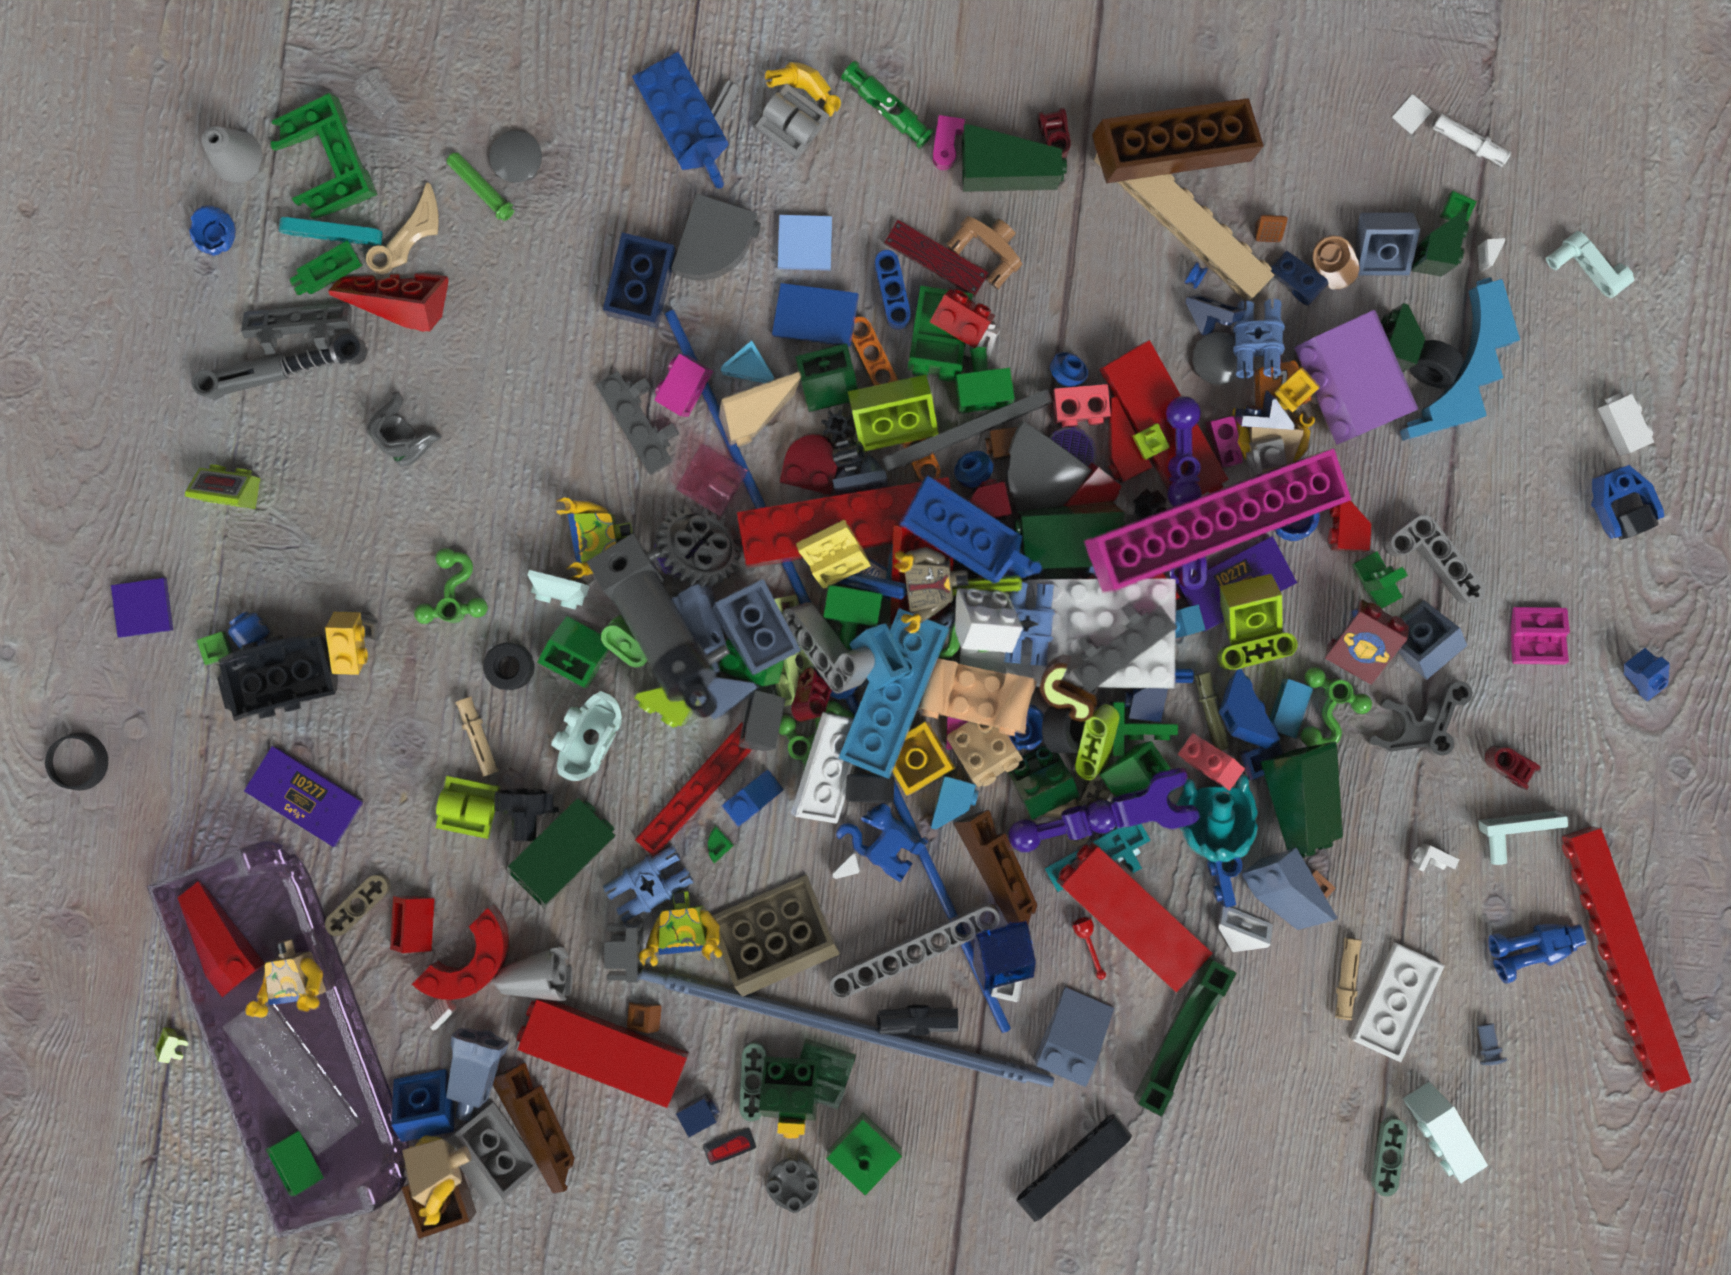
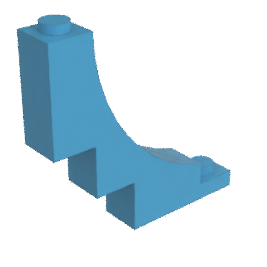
[1400,277,1520,441]

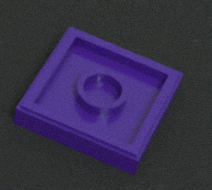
[111,578,174,638]

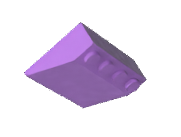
[1294,310,1418,445]

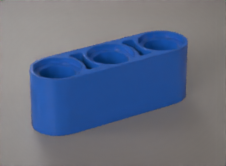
[875,250,910,330]

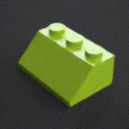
[848,375,939,451]

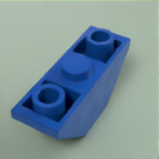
[1219,669,1280,749]

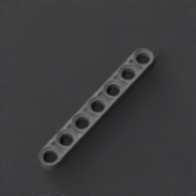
[882,389,1054,472]

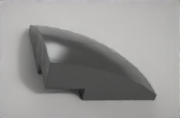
[1006,421,1092,512]

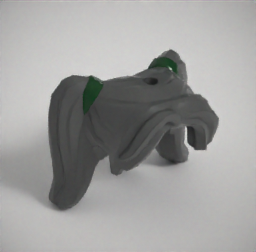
[367,392,442,467]

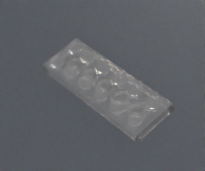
[222,1000,362,1156]

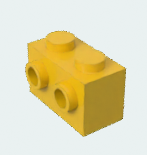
[325,612,368,675]

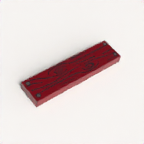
[884,220,989,297]

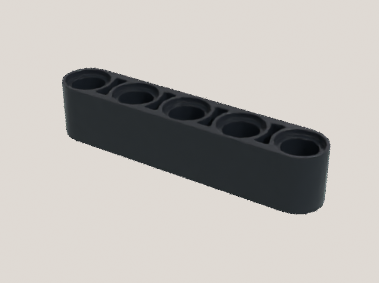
[1016,1114,1132,1222]

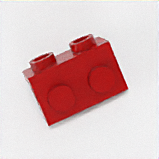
[930,289,995,348]

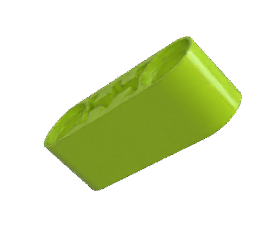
[1217,633,1298,670]
[1075,704,1119,780]

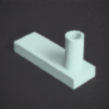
[1478,810,1568,865]

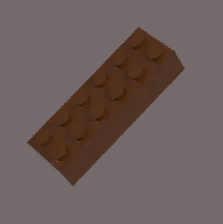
[1092,98,1264,184]

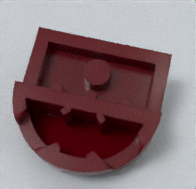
[779,433,838,495]

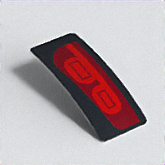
[703,1128,756,1165]

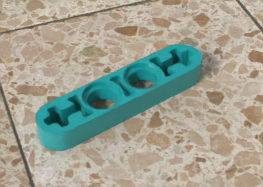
[278,217,383,246]

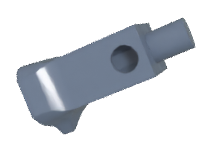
[672,584,727,674]
[446,1028,509,1121]

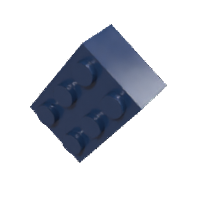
[603,232,677,328]

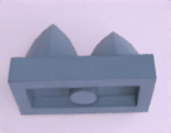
[833,455,888,496]

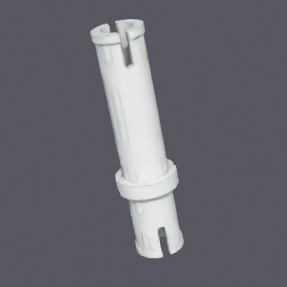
[1432,114,1512,167]

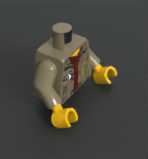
[894,547,968,633]

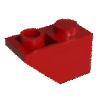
[1328,500,1371,552]

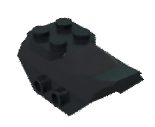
[217,632,338,721]

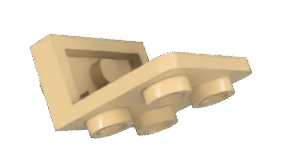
[947,722,1023,788]

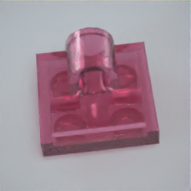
[676,443,749,517]

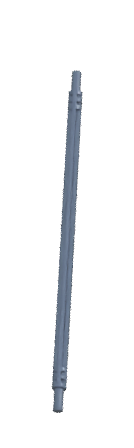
[640,969,1054,1088]

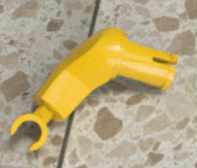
[765,62,841,117]

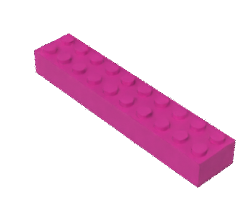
[1084,449,1352,593]

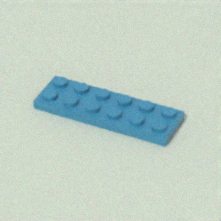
[839,608,950,779]

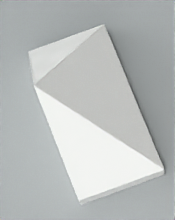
[1218,906,1273,952]

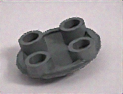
[489,130,542,183]
[1192,332,1237,385]
[766,1158,820,1213]

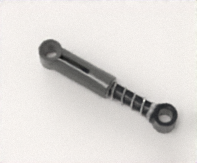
[191,334,367,400]

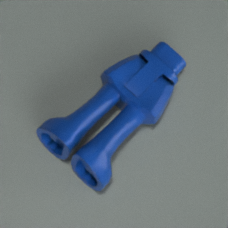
[1488,924,1586,984]

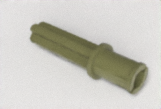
[1194,671,1229,750]

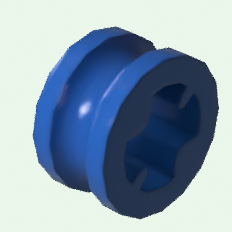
[1184,262,1208,289]

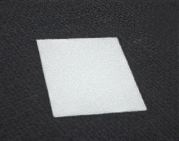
[1392,94,1432,135]

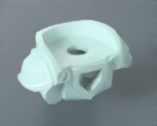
[551,691,622,781]

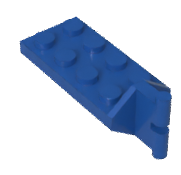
[632,52,729,189]
[900,476,1042,584]

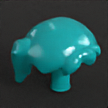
[1176,774,1258,862]

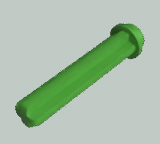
[446,152,515,221]

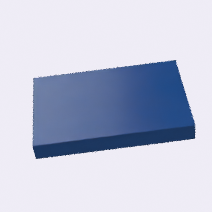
[772,283,859,347]

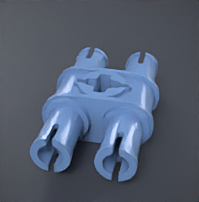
[1233,299,1285,379]
[1004,582,1055,666]
[603,845,694,923]

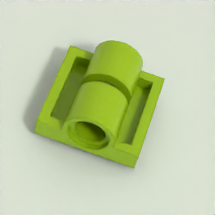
[435,775,500,839]

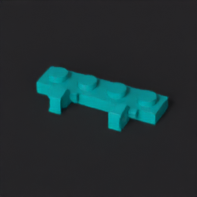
[1044,824,1151,892]

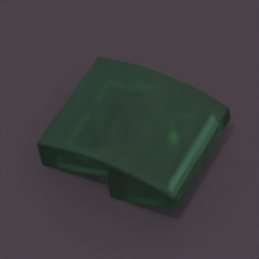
[799,1038,856,1110]

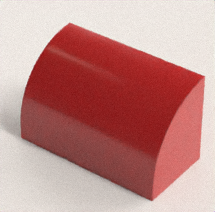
[390,896,435,953]

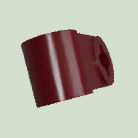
[1037,107,1071,158]
[791,667,832,722]
[1485,746,1541,790]

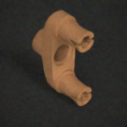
[946,216,1023,290]

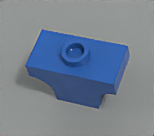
[1624,648,1670,702]

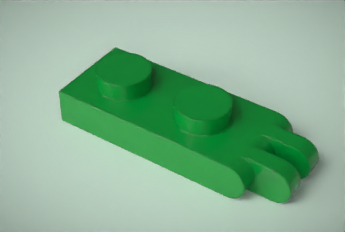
[289,240,363,295]

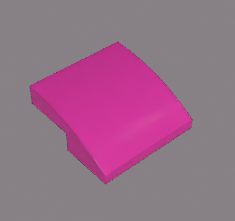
[1511,607,1570,665]

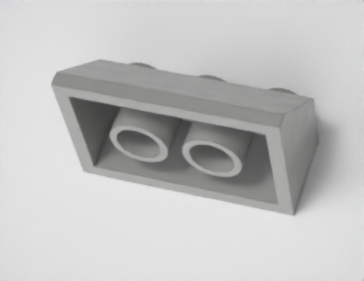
[444,1103,538,1207]

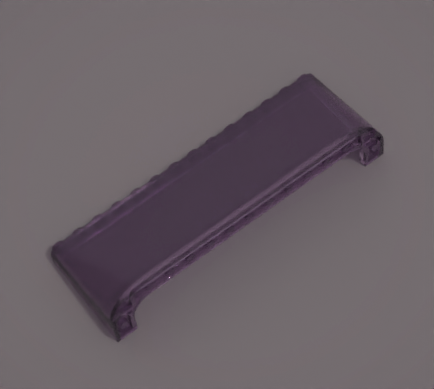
[147,841,409,1239]

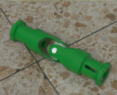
[841,61,935,149]

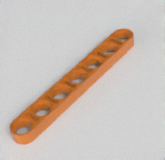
[851,317,941,482]

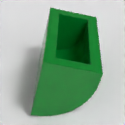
[265,1131,324,1196]

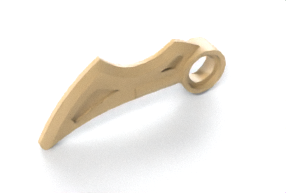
[366,183,439,275]

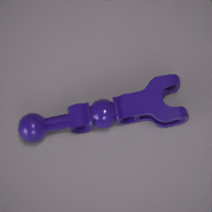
[1165,396,1207,590]
[1008,767,1200,853]

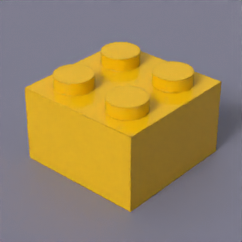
[892,722,956,796]

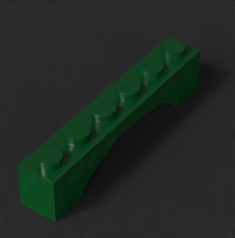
[1133,957,1237,1117]

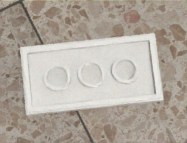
[790,712,856,823]
[1350,942,1445,1062]

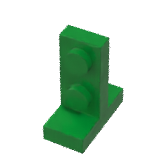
[1352,551,1408,609]
[1110,702,1178,756]

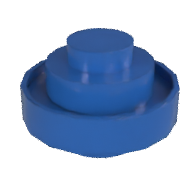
[1050,352,1088,387]
[954,451,993,488]

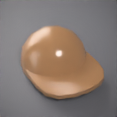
[1312,235,1360,290]

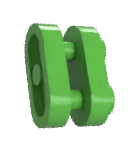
[601,615,647,667]

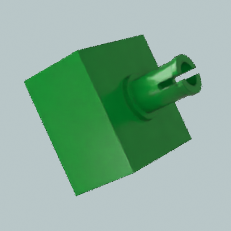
[954,347,1014,414]
[824,585,882,650]
[826,1112,902,1196]

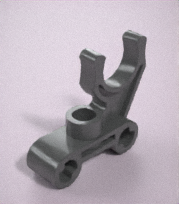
[1368,681,1473,756]

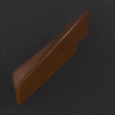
[954,810,1037,937]
[493,1063,575,1193]

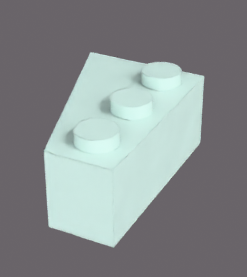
[1403,1082,1488,1183]

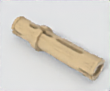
[455,696,499,777]
[1335,937,1362,1020]

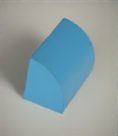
[849,623,911,691]
[1269,679,1313,739]

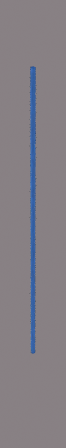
[665,310,1011,1033]

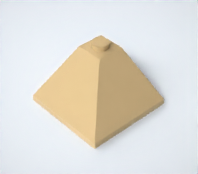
[719,372,801,447]

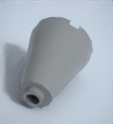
[202,126,263,184]
[494,946,573,1001]

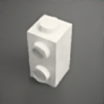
[1598,393,1654,456]

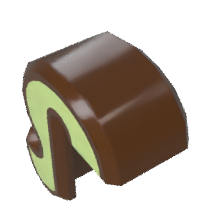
[1040,655,1097,721]

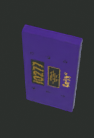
[1178,536,1297,632]
[244,746,364,847]

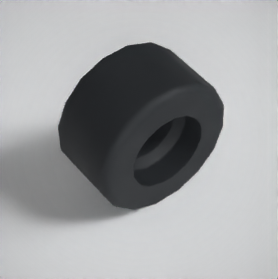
[1409,340,1463,388]
[483,642,535,690]
[1042,706,1086,753]
[846,774,894,803]

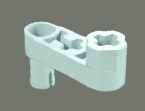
[1546,231,1634,298]

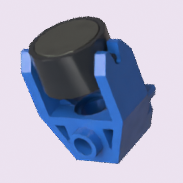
[1591,465,1664,540]

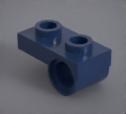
[1271,251,1328,306]

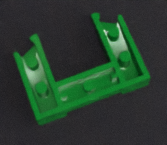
[271,93,378,219]

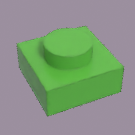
[197,631,232,665]

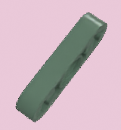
[740,1041,767,1122]
[1371,1116,1408,1197]

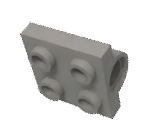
[755,84,829,160]

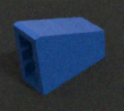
[721,769,784,827]

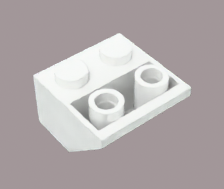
[955,588,1023,653]

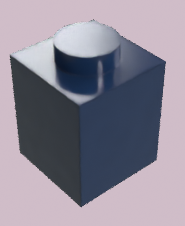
[676,1093,720,1138]

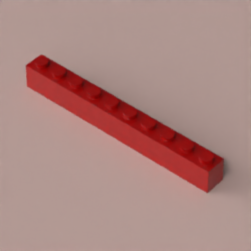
[1562,826,1692,1093]

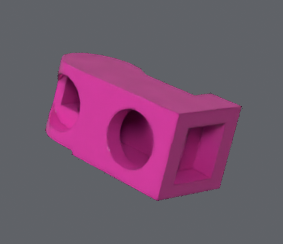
[933,115,965,170]
[1205,416,1243,468]

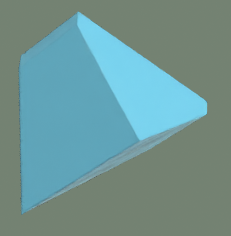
[721,340,775,384]

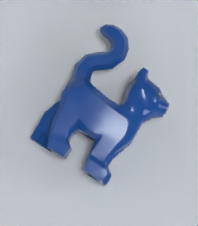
[836,803,929,882]

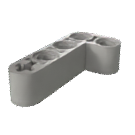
[1384,515,1485,603]
[783,602,875,693]

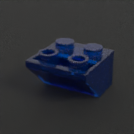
[973,921,1036,991]

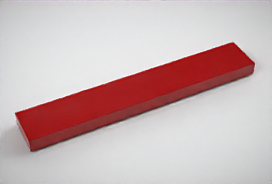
[635,722,752,856]

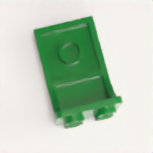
[907,286,973,382]

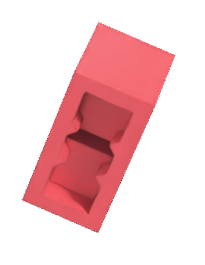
[1052,384,1111,428]
[1177,733,1245,791]

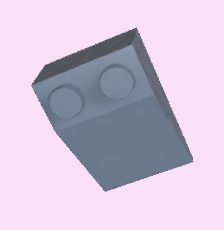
[712,579,801,675]
[1242,848,1337,930]
[1034,986,1114,1087]

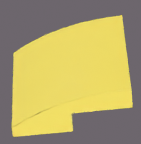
[796,520,871,589]

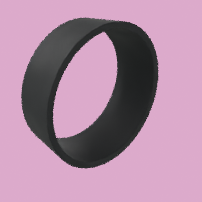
[45,733,108,791]

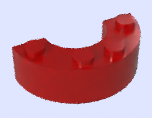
[412,904,509,1000]

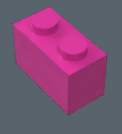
[654,353,713,417]

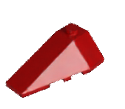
[328,273,449,332]
[177,881,265,997]

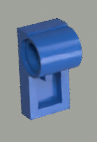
[1207,857,1242,908]

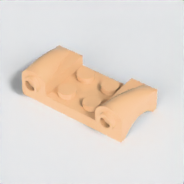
[918,658,1037,736]

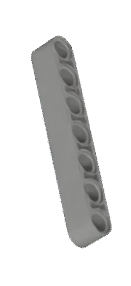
[830,903,1000,999]

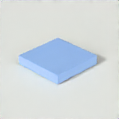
[778,215,832,271]

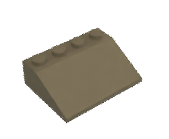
[712,875,840,997]

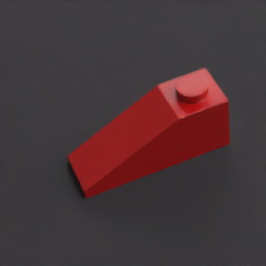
[1108,396,1152,484]
[1063,462,1122,506]

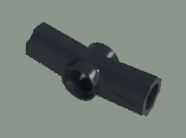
[876,1004,958,1036]

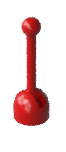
[1071,916,1106,980]

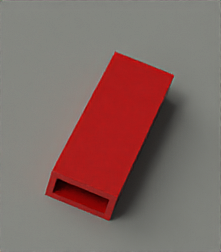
[1099,340,1229,495]
[1056,842,1213,993]
[516,999,689,1108]

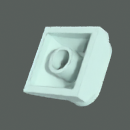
[528,570,589,610]

